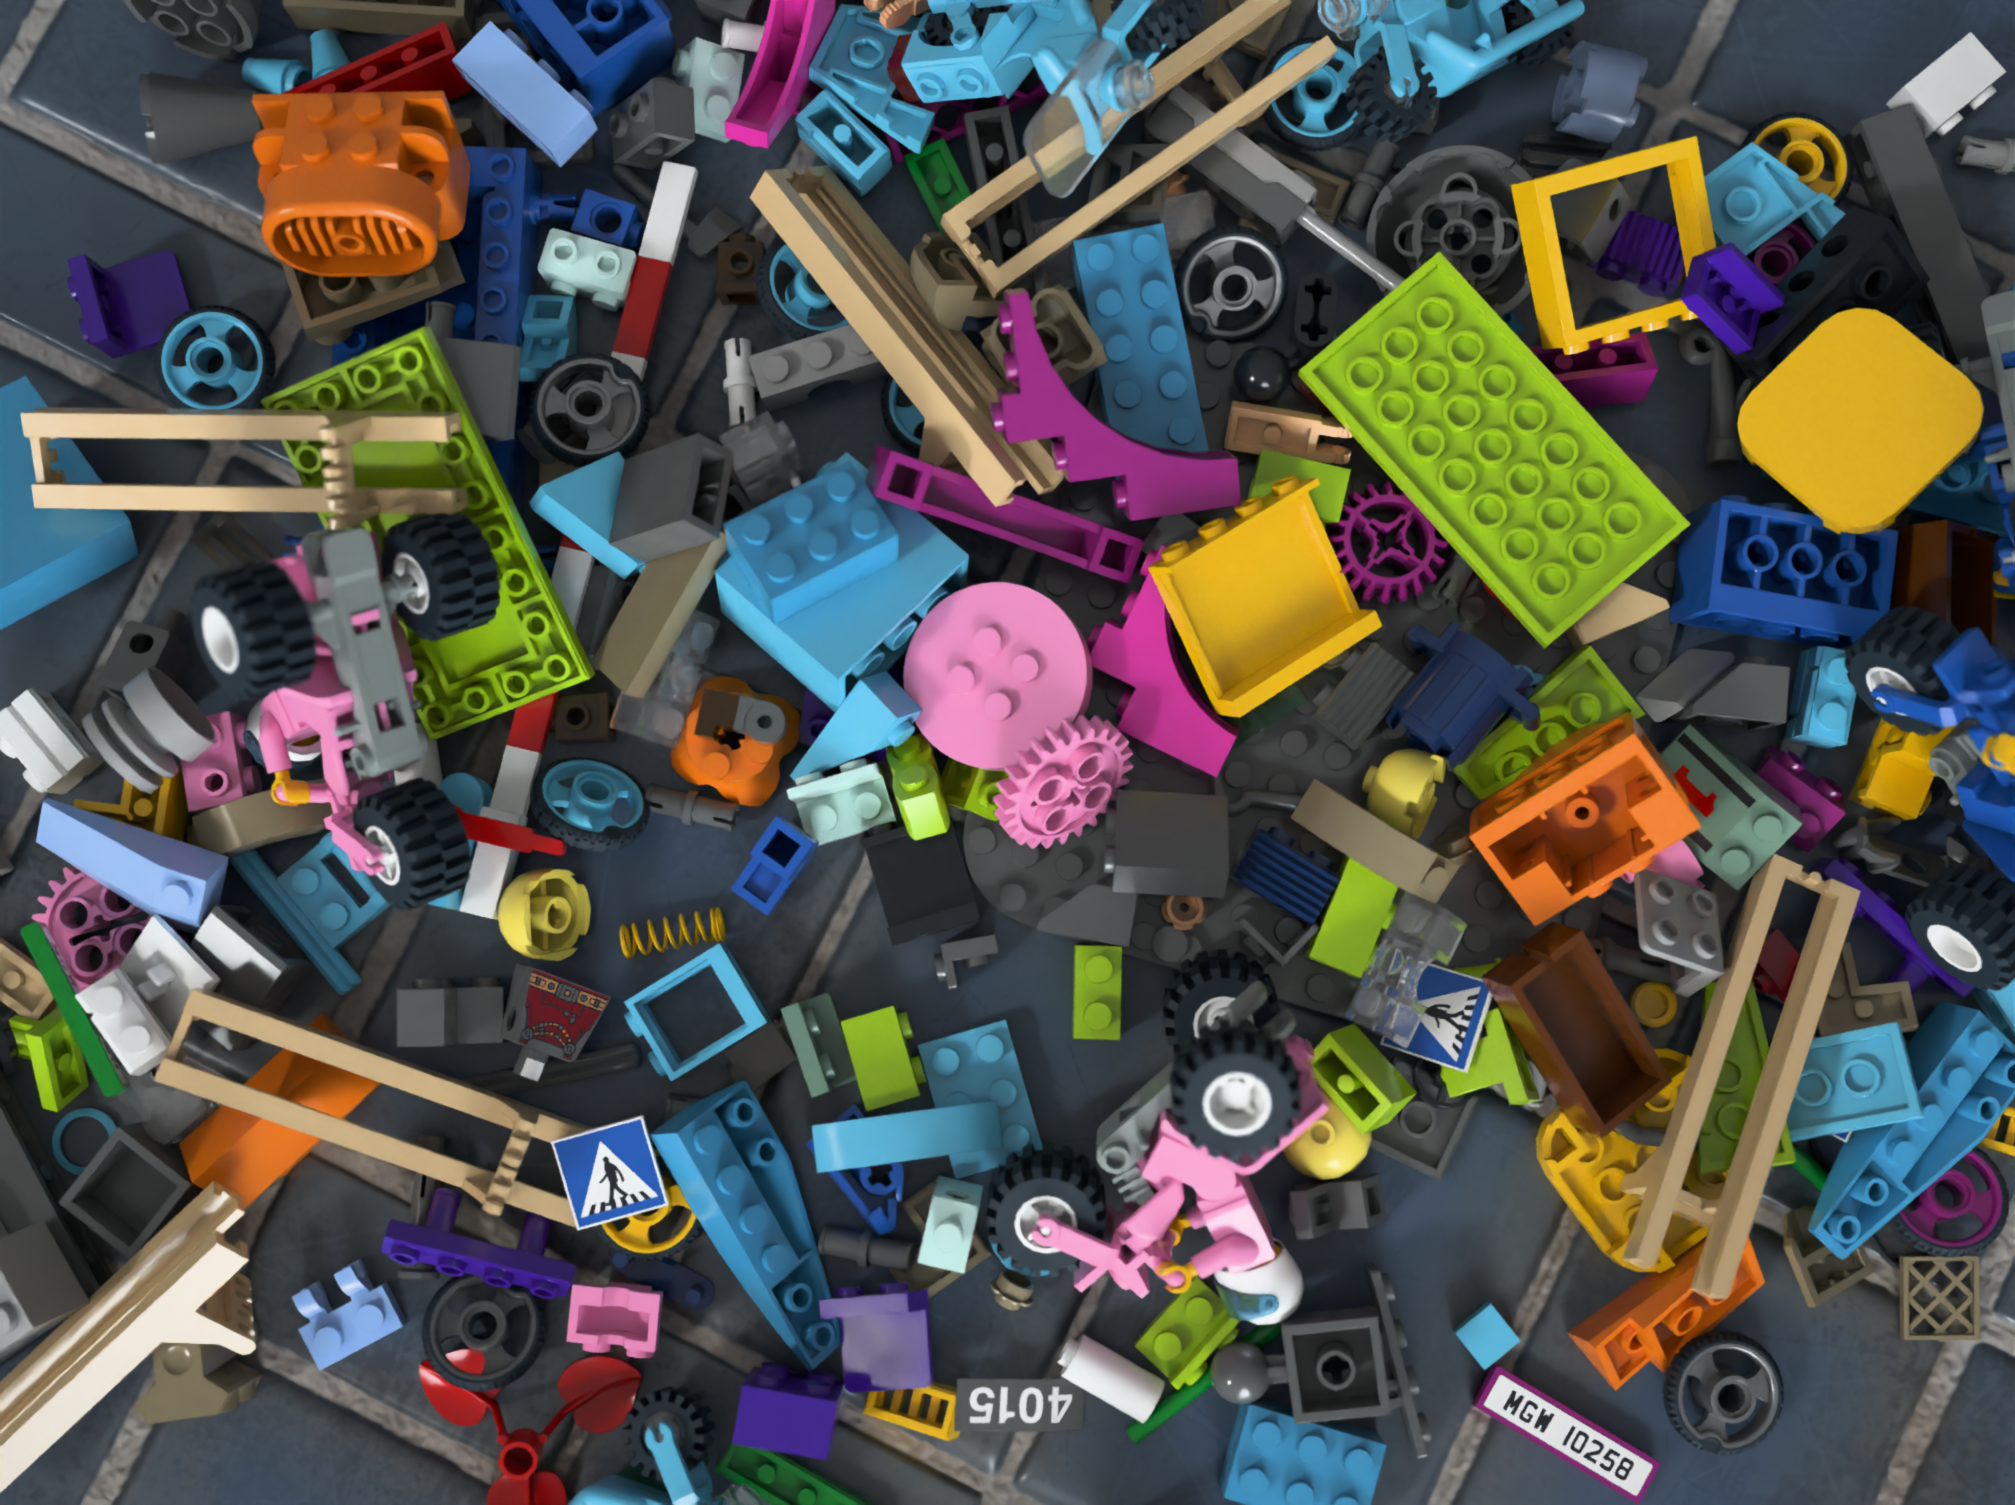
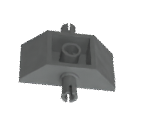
[425,301,521,443]

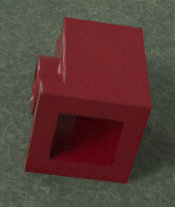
[1752,928,1800,1002]

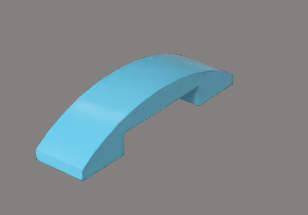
[811,1101,1003,1173]

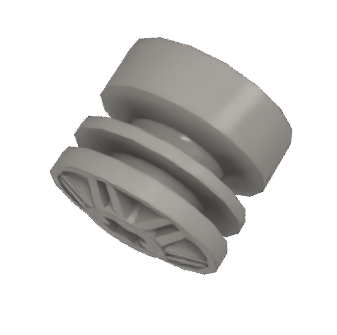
[82,666,218,794]

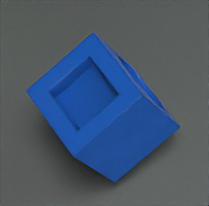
[570,188,646,250]

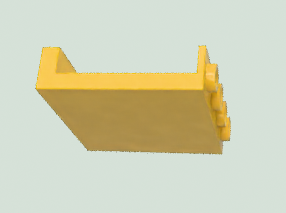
[1148,474,1382,718]

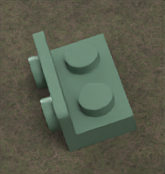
[781,993,857,1098]

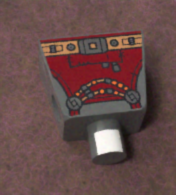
[500,964,610,1082]

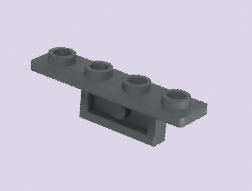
[1339,1263,1431,1459]

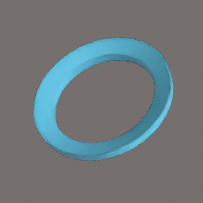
[52,1107,118,1175]

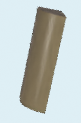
[591,523,728,698]

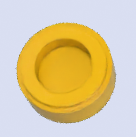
[1627,981,1677,1027]

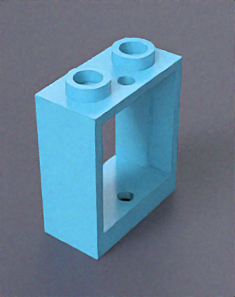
[624,943,772,1082]

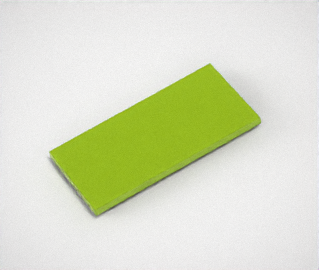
[261,326,595,741]

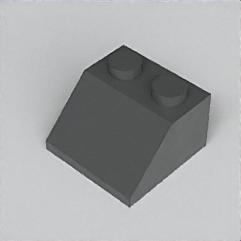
[1664,656,1790,732]

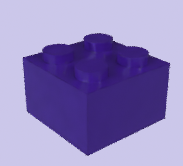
[732,1362,844,1460]

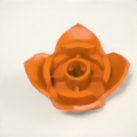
[671,676,801,807]

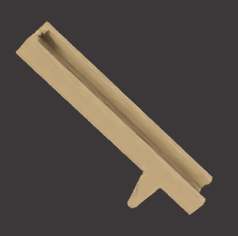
[941,0,1338,299]
[750,165,1065,507]
[21,407,468,530]
[1620,853,1861,1299]
[154,987,593,1227]
[0,1181,256,1493]

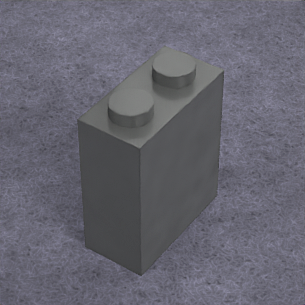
[609,433,734,562]
[1104,789,1229,898]

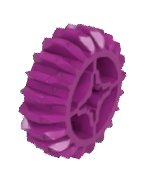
[1326,482,1449,605]

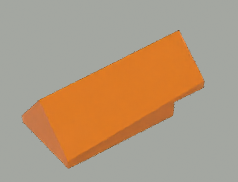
[179,1013,381,1209]
[1567,1235,1765,1391]

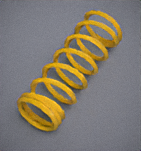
[619,906,726,959]

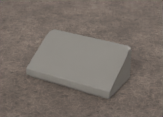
[1636,649,1736,723]

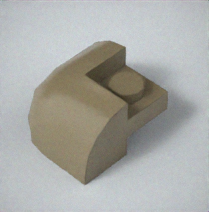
[910,232,1005,331]

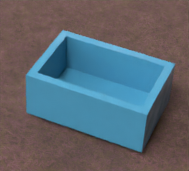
[724,461,898,625]
[1218,1397,1387,1505]

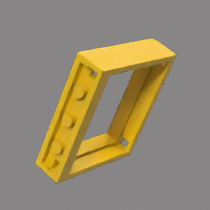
[1511,136,1716,355]

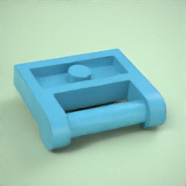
[276,830,392,949]

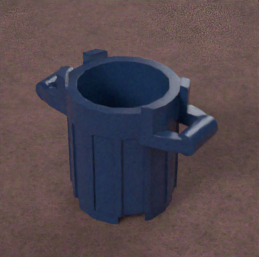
[1385,621,1541,772]

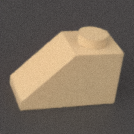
[1566,582,1670,650]

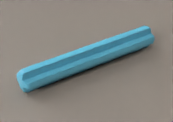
[230,849,361,995]

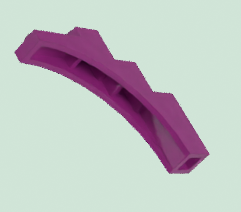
[990,288,1241,521]

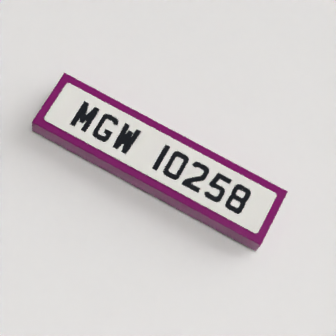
[1472,1363,1661,1505]

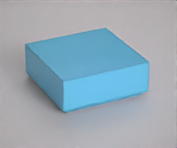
[1452,1301,1521,1370]

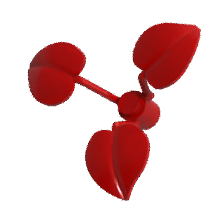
[419,1348,642,1505]

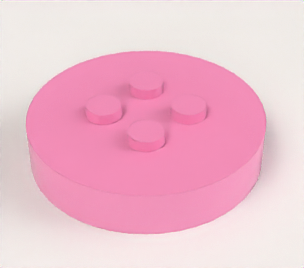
[903,582,1093,771]

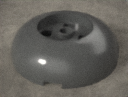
[1366,145,1533,318]

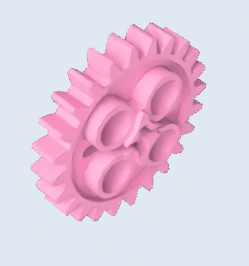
[993,715,1133,849]
[32,867,188,991]

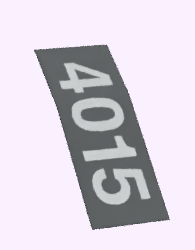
[954,1378,1085,1432]

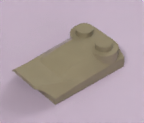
[281,240,465,346]

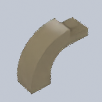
[185,778,333,860]
[1290,779,1460,906]

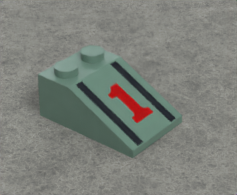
[1660,722,1803,891]

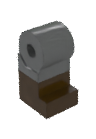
[694,688,788,745]

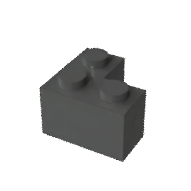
[397,977,510,1047]

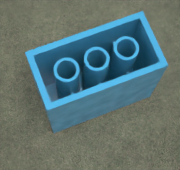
[0,376,139,630]

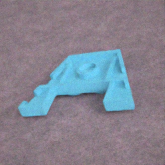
[809,4,937,154]
[1704,142,1845,256]

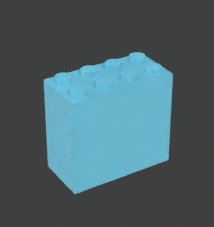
[714,452,969,713]

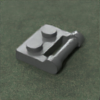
[1084,144,1170,231]

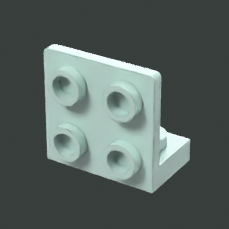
[787,758,897,846]

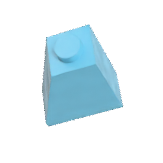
[529,451,648,580]

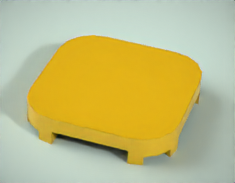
[1737,308,1984,535]
[1536,1047,1762,1273]

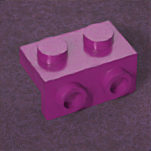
[1753,745,1846,852]

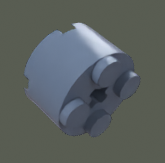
[1551,40,1648,143]

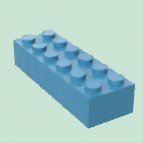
[1070,223,1209,518]

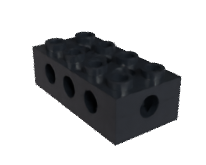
[1722,206,1930,387]

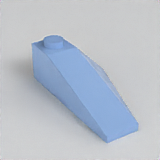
[36,798,229,935]

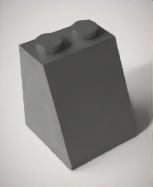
[189,905,316,1052]

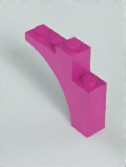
[725,0,836,149]
[1086,543,1240,778]

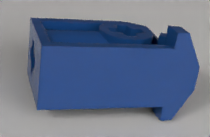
[805,1104,904,1235]

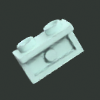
[672,37,745,143]
[537,228,637,311]

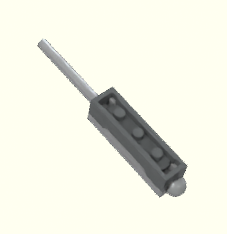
[1142,85,1406,292]

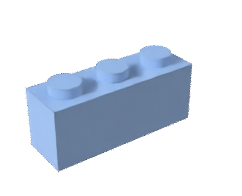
[452,21,598,168]

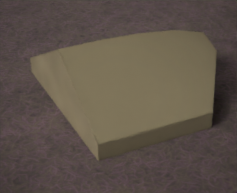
[1783,1205,1874,1308]

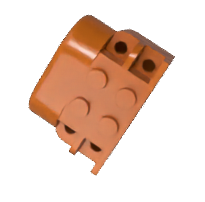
[252,91,471,277]
[1469,713,1702,926]

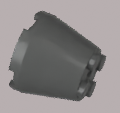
[123,0,263,61]

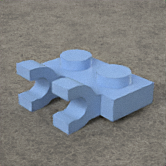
[292,1258,407,1371]

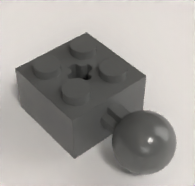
[1210,1305,1391,1424]

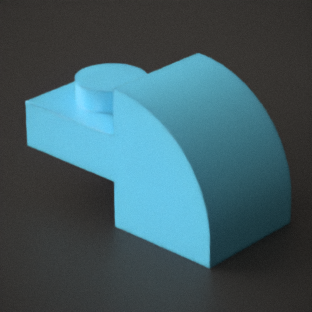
[519,295,578,383]

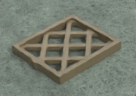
[1899,1254,1980,1342]

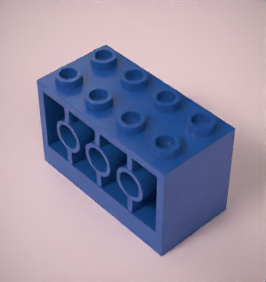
[495,0,675,118]
[1669,495,1898,650]

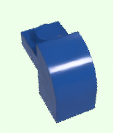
[730,815,819,916]

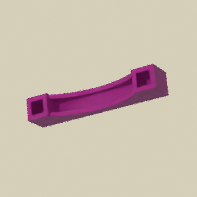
[864,445,1145,584]

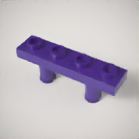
[1808,857,1975,998]
[381,1188,577,1299]

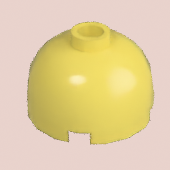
[1362,749,1446,839]
[498,868,591,961]
[1282,1087,1372,1180]

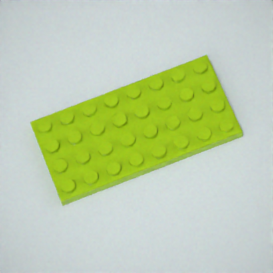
[1298,251,1690,649]

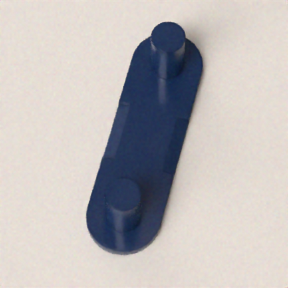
[608,1248,715,1311]

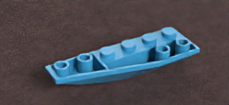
[1808,1001,2015,1260]
[649,1080,841,1370]

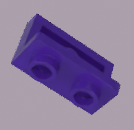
[1681,242,1785,355]

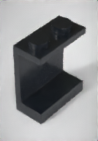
[861,817,981,946]

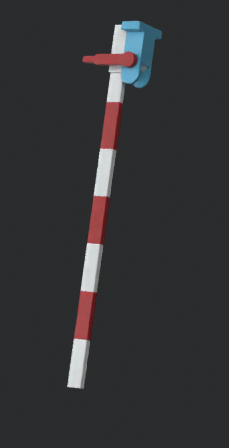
[426,161,698,920]

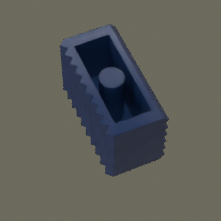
[1229,826,1341,925]

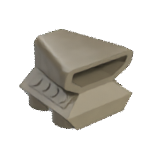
[980,284,1108,387]
[133,1321,263,1424]

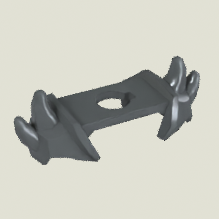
[1833,815,1995,887]

